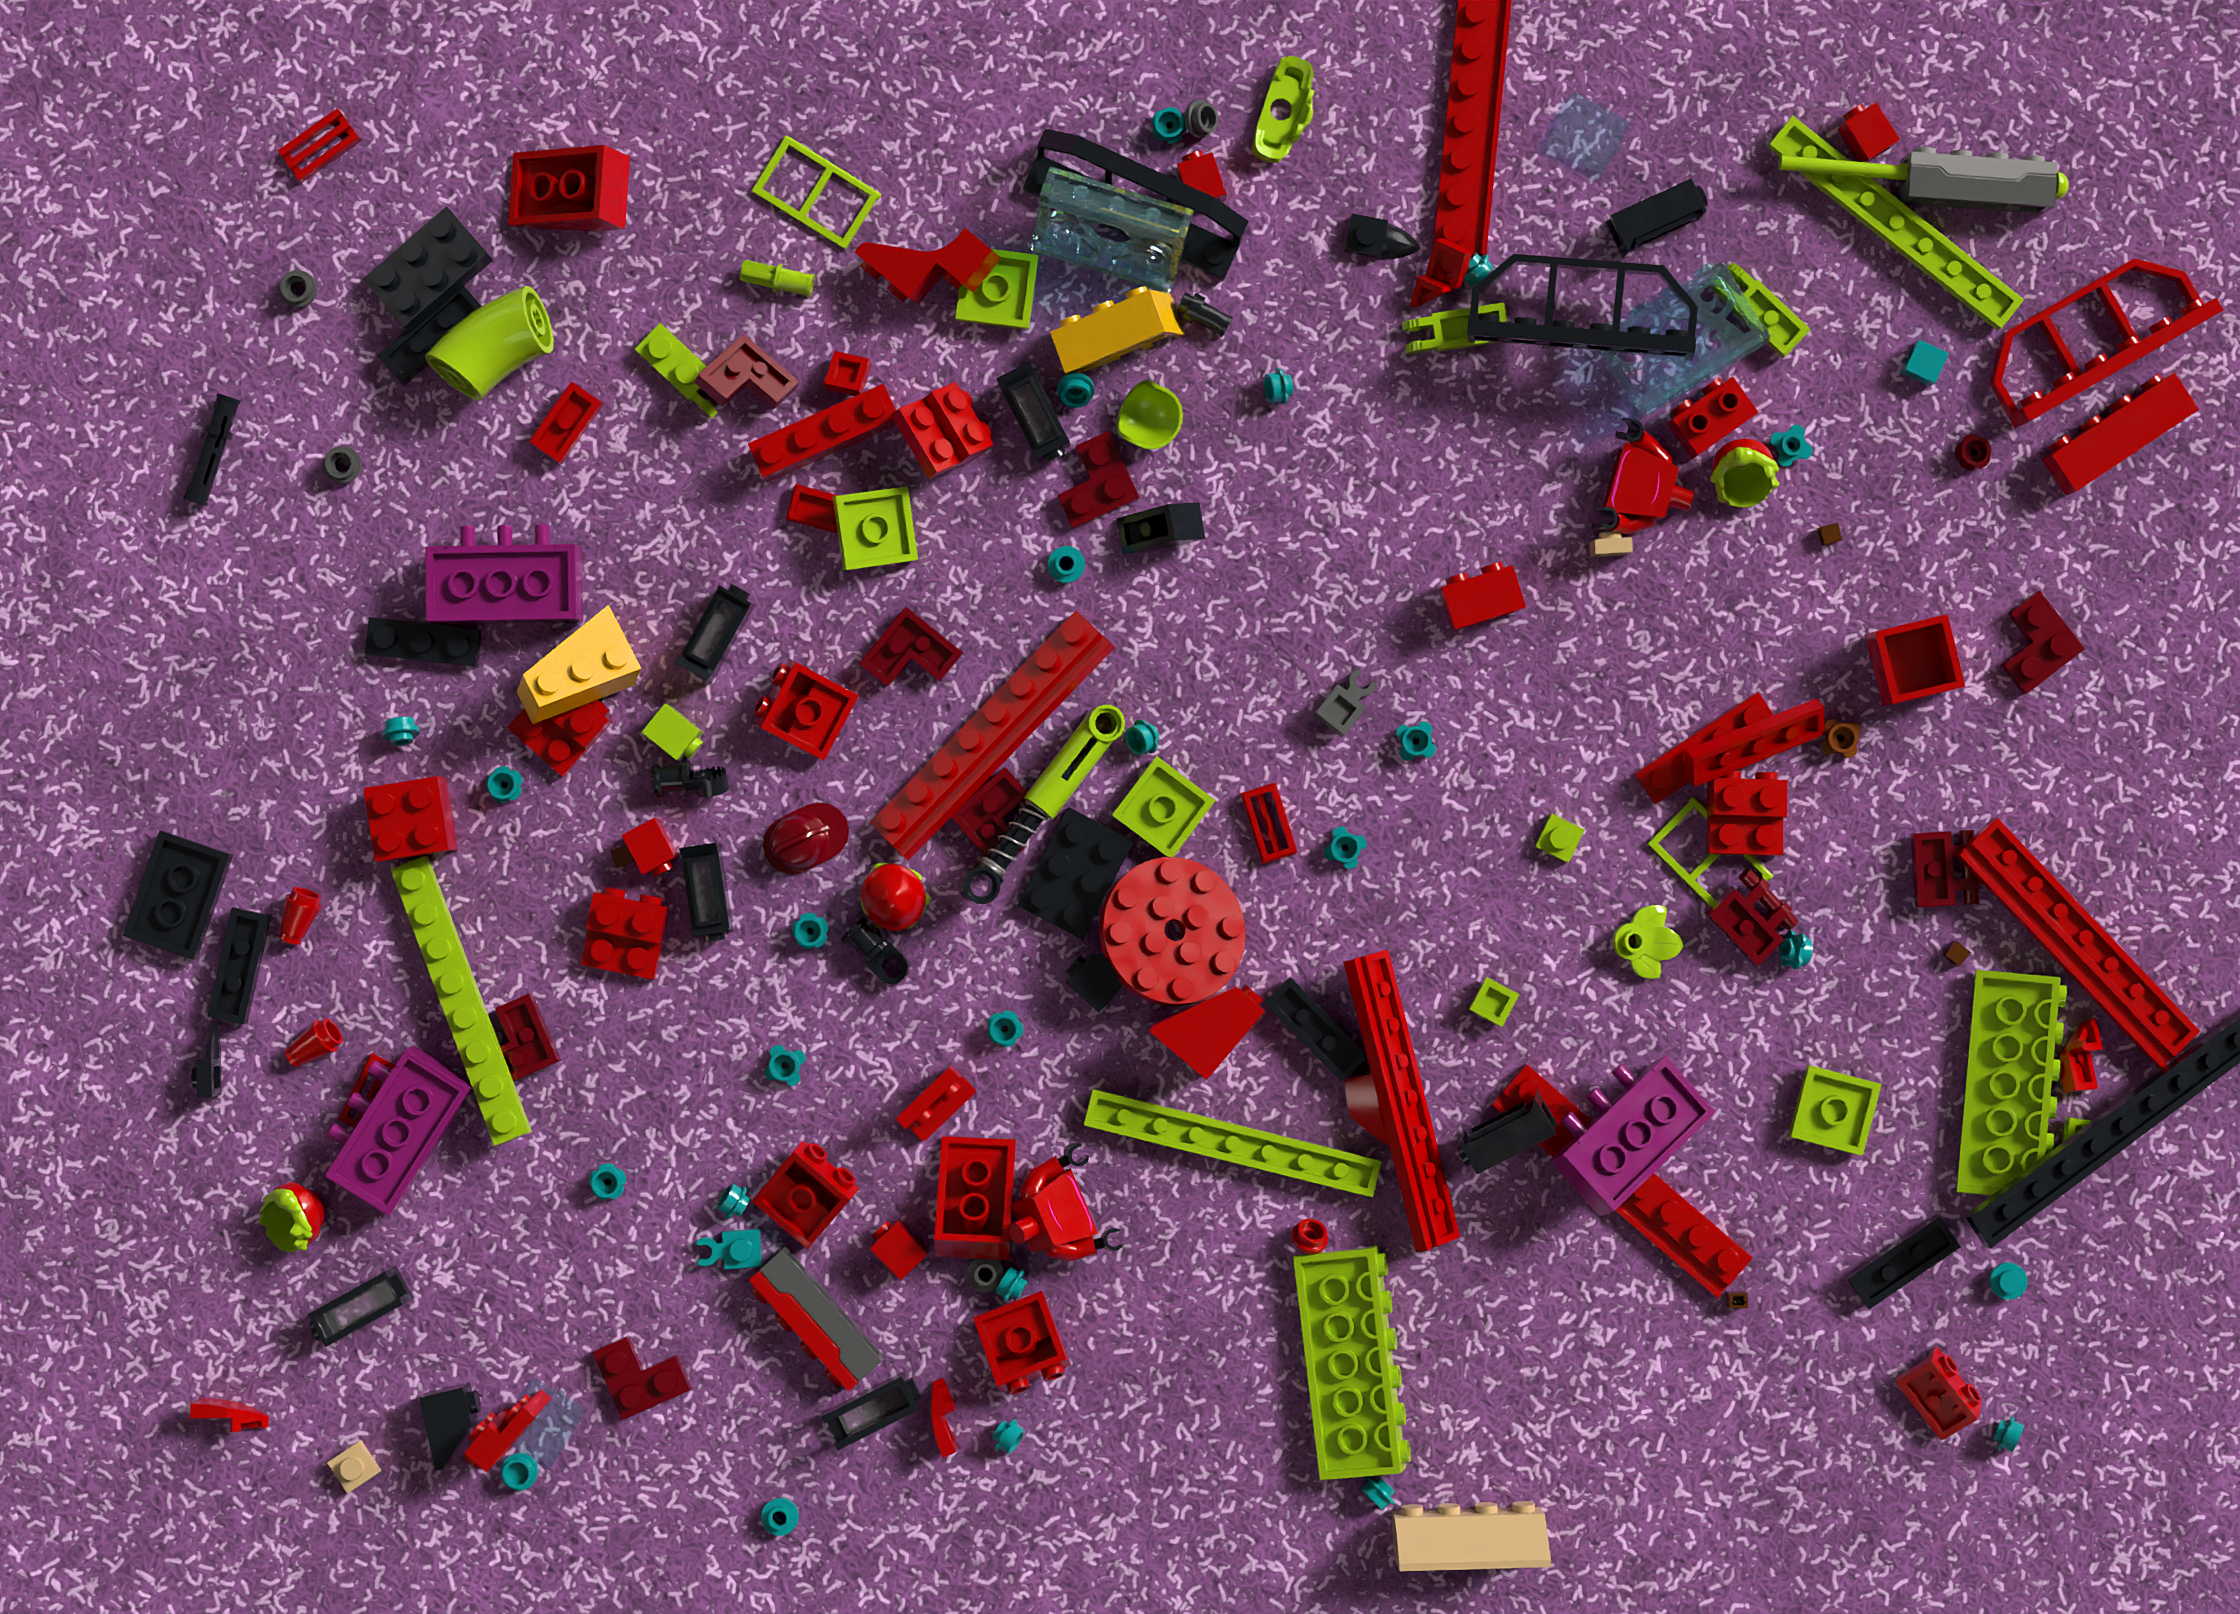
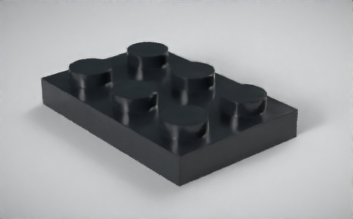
[363,206,493,333]
[1017,807,1134,940]
[123,830,234,960]

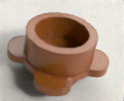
[1821,719,1861,758]

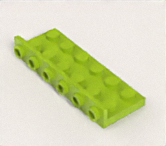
[1956,969,2067,1196]
[1293,1245,1411,1480]

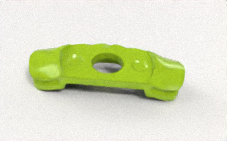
[1252,56,1314,163]

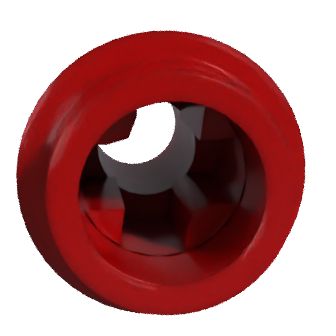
[279,887,322,945]
[285,1018,343,1068]

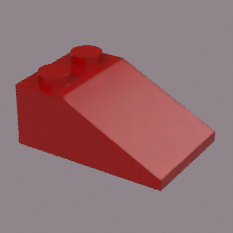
[508,145,630,232]
[934,1136,1016,1260]

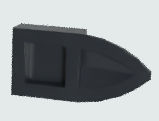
[1344,213,1420,259]
[191,1022,222,1098]

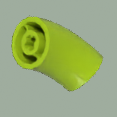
[425,286,554,401]

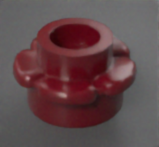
[1955,434,1991,471]

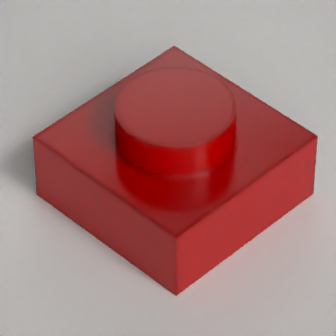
[824,351,871,396]

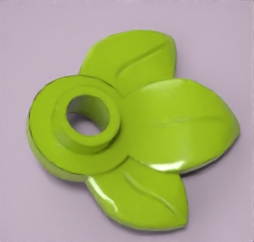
[1612,905,1683,979]

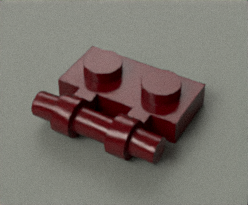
[1910,830,1982,908]
[1705,868,1799,966]

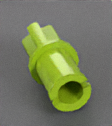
[740,260,815,297]

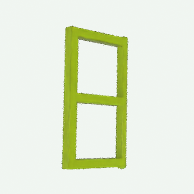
[752,135,881,250]
[1647,796,1773,907]

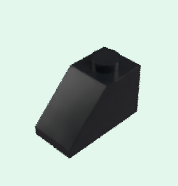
[1117,502,1205,555]
[1065,953,1123,1012]
[419,1382,481,1471]

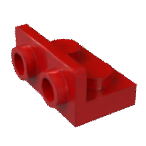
[895,1064,976,1141]
[1895,1347,1982,1441]

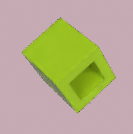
[642,703,704,761]

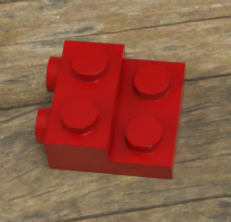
[891,382,994,479]
[753,658,859,761]
[507,699,613,777]
[1706,771,1788,856]
[581,886,670,980]
[752,1140,860,1249]
[973,1291,1071,1395]
[463,1389,552,1473]

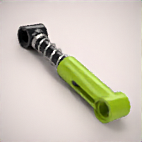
[958,705,1125,904]

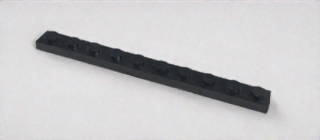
[1965,1011,2240,1249]

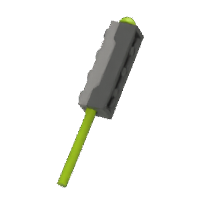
[1778,147,2069,214]

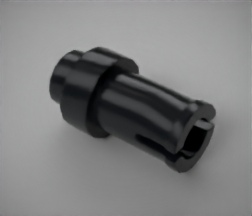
[1176,292,1233,337]

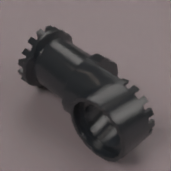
[651,760,729,798]
[841,917,910,984]

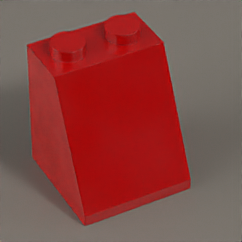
[1148,984,1265,1080]

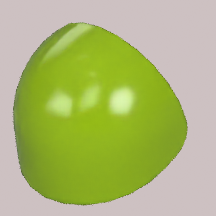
[1117,380,1183,449]

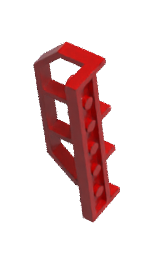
[1989,258,2224,428]

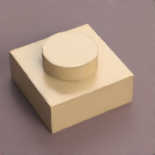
[1590,531,1633,557]
[327,1440,382,1494]

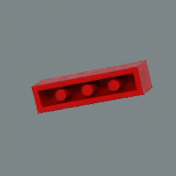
[2041,372,2200,496]
[748,383,897,483]

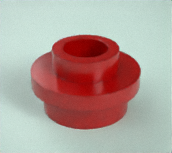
[1291,1219,1328,1255]

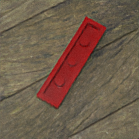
[1634,692,1774,805]
[1686,699,1825,787]

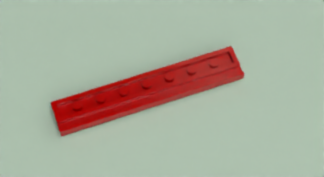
[1432,0,1512,257]
[870,611,1115,861]
[1955,817,2200,1069]
[1343,949,1460,1252]
[1491,1064,1753,1299]

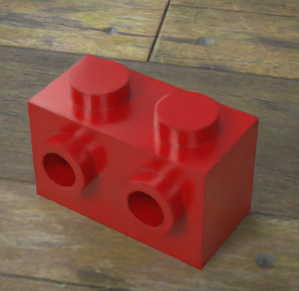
[1667,376,1759,459]
[1438,561,1526,632]

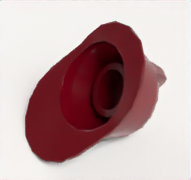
[763,802,849,875]

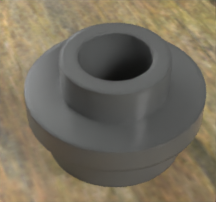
[1185,100,1219,138]
[279,270,317,308]
[323,446,362,484]
[967,1259,1004,1293]

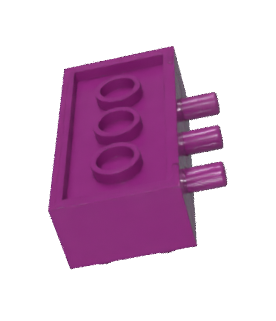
[425,524,583,625]
[325,1045,473,1216]
[1549,1056,1716,1216]

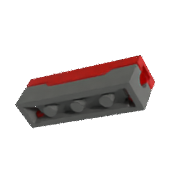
[749,1246,884,1392]

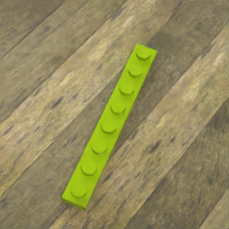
[1767,115,2024,331]
[391,856,532,1146]
[1084,1088,1382,1197]

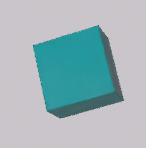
[1900,340,1949,386]

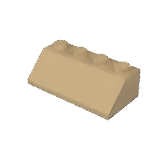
[1392,1501,1551,1572]

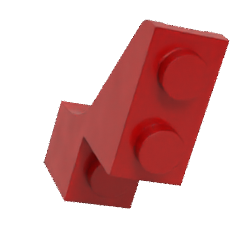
[854,227,1001,305]

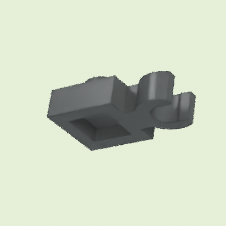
[1313,669,1377,738]

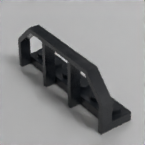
[1023,129,1249,281]
[1467,254,1698,361]

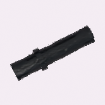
[183,393,241,506]

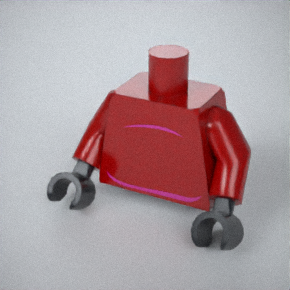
[1592,417,1694,535]
[1008,1143,1124,1262]

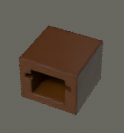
[1817,522,1842,546]
[610,845,635,868]
[1942,940,1971,967]
[1726,1291,1748,1308]

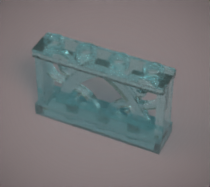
[1030,166,1194,293]
[1597,261,1771,420]

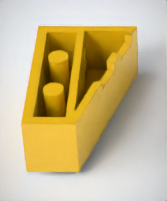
[1050,286,1185,374]
[517,605,641,724]

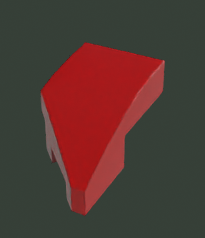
[1410,238,1473,308]
[2060,1019,2103,1093]
[1344,1075,1389,1145]
[931,1377,958,1458]
[190,1398,269,1433]

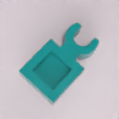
[696,1228,763,1269]

